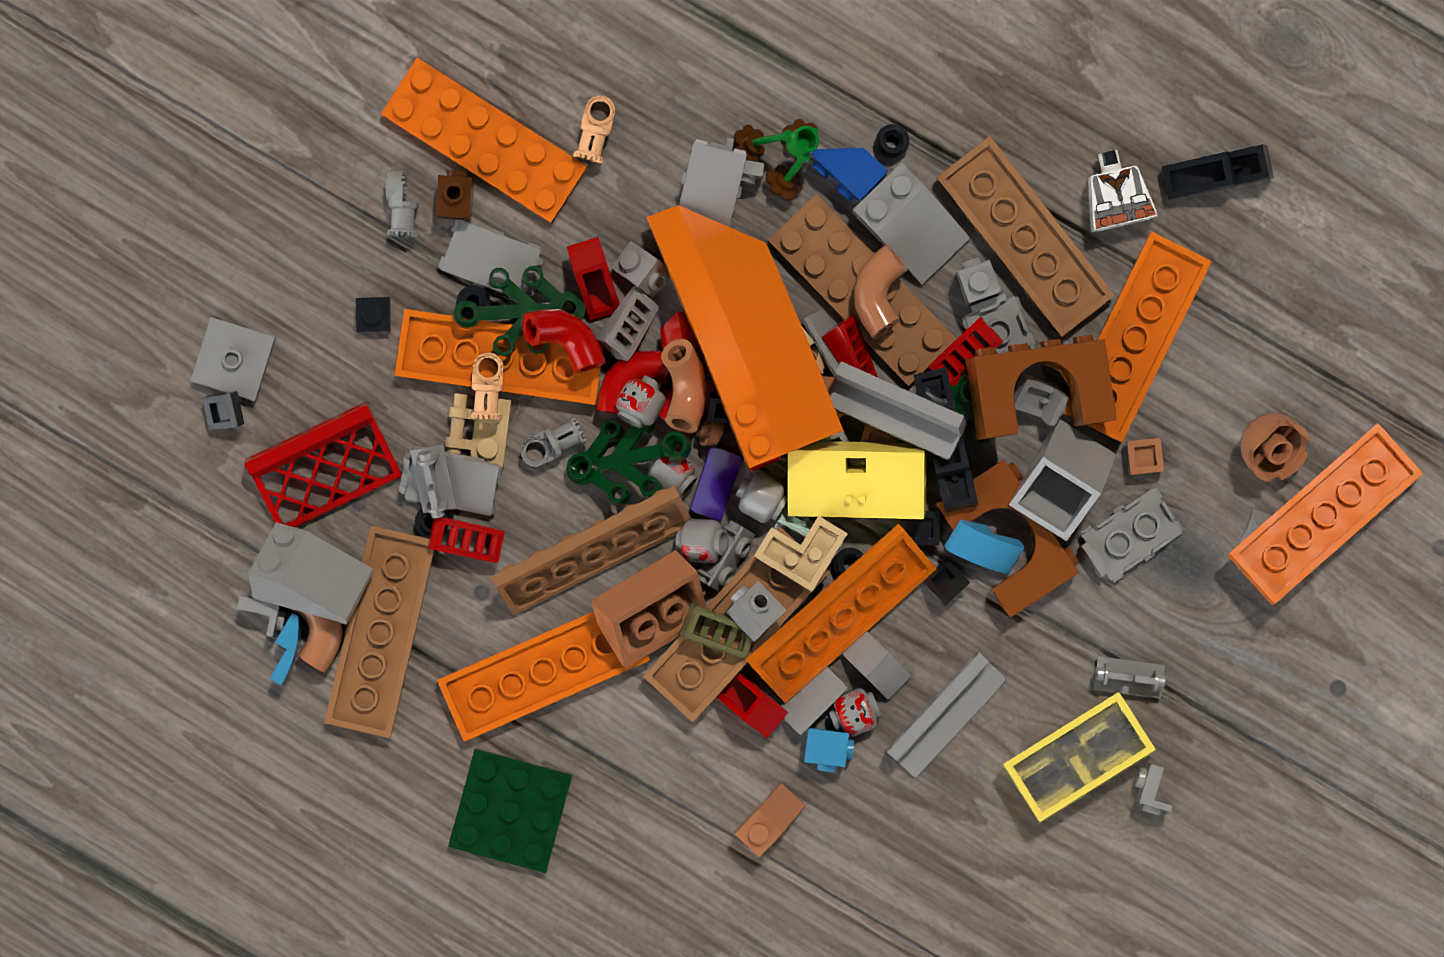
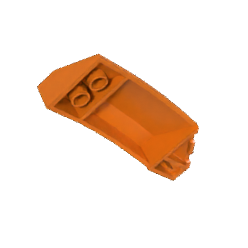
[646,205,843,468]

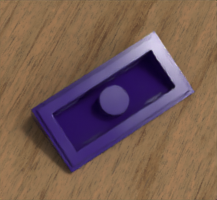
[689,446,742,521]

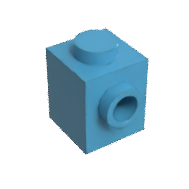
[804,727,854,772]

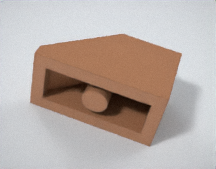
[734,783,805,857]

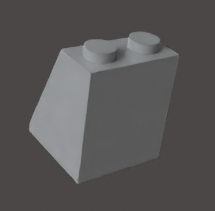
[1009,419,1116,541]

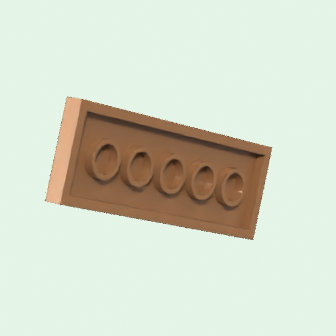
[936,136,1115,338]
[768,194,957,386]
[491,485,691,616]
[324,525,435,739]
[643,526,830,722]

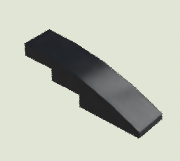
[913,367,979,513]

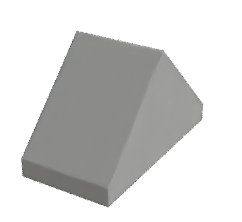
[842,632,912,700]

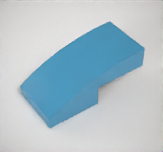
[945,520,1024,574]
[270,613,302,685]

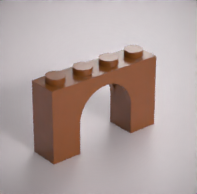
[965,335,1117,440]
[935,459,1079,618]

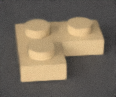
[754,516,848,592]

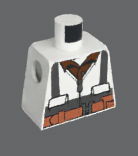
[1088,150,1157,233]

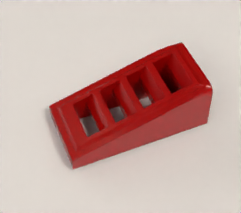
[822,314,878,377]
[929,317,1004,385]
[428,517,505,563]

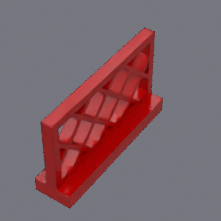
[244,401,402,527]

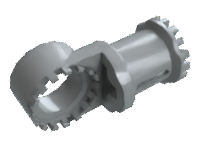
[386,170,419,238]
[520,415,587,468]

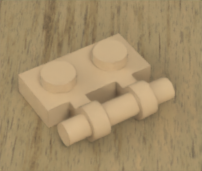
[445,394,512,467]

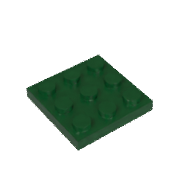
[448,748,573,873]

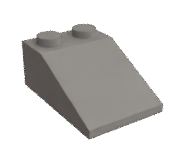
[852,162,970,285]
[248,522,374,624]

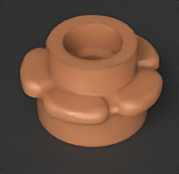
[696,418,725,447]

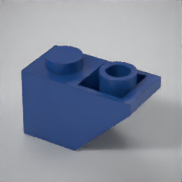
[810,148,888,203]

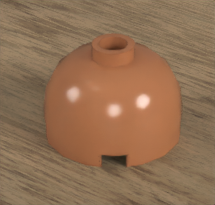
[1240,413,1310,482]

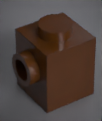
[435,170,474,221]

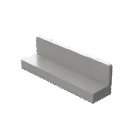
[830,362,967,460]
[886,652,1006,777]

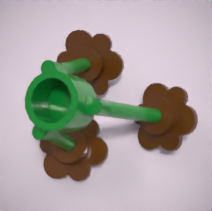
[734,119,819,201]

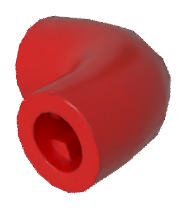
[522,309,606,373]
[596,350,670,414]

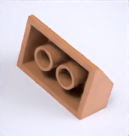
[591,550,706,669]

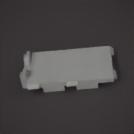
[679,139,747,228]
[438,219,545,300]
[961,293,1045,389]
[399,446,503,516]
[1079,488,1185,582]

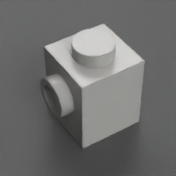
[955,257,1001,306]
[726,581,787,642]

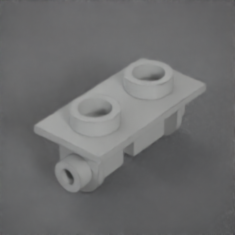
[410,444,457,518]
[697,520,755,592]
[1093,656,1166,699]

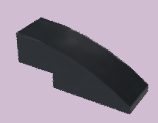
[1162,144,1274,200]

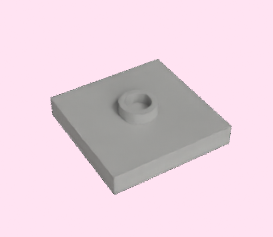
[190,317,276,402]

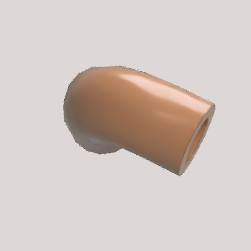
[854,244,907,339]
[661,339,707,433]
[289,608,342,673]

